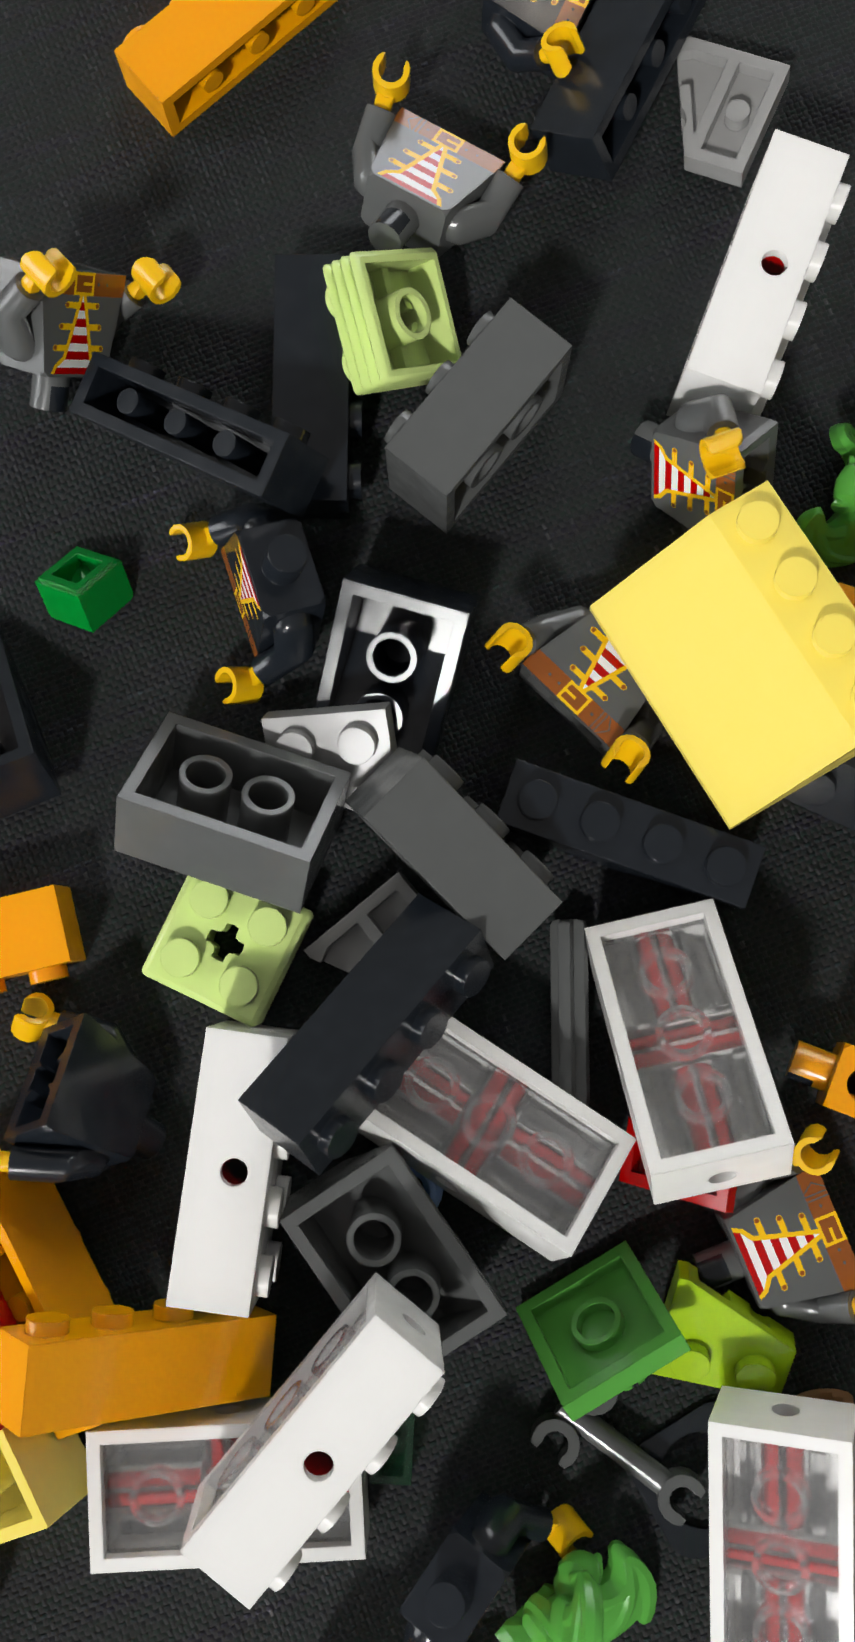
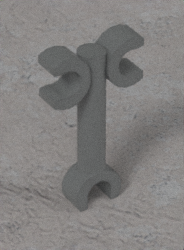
[530,1395,706,1527]

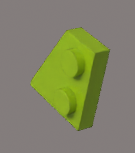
[652,1260,796,1393]

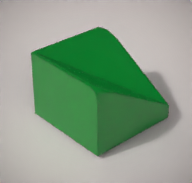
[35,546,133,633]

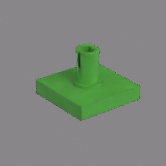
[515,1240,691,1422]

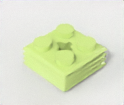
[323,247,461,395]
[142,876,314,1027]

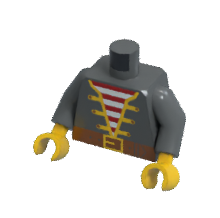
[352,52,548,258]
[0,248,181,412]
[630,394,778,530]
[485,605,663,784]
[692,1124,855,1325]

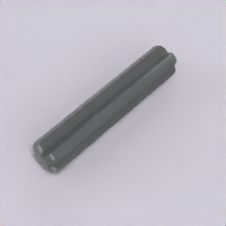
[550,919,590,1108]

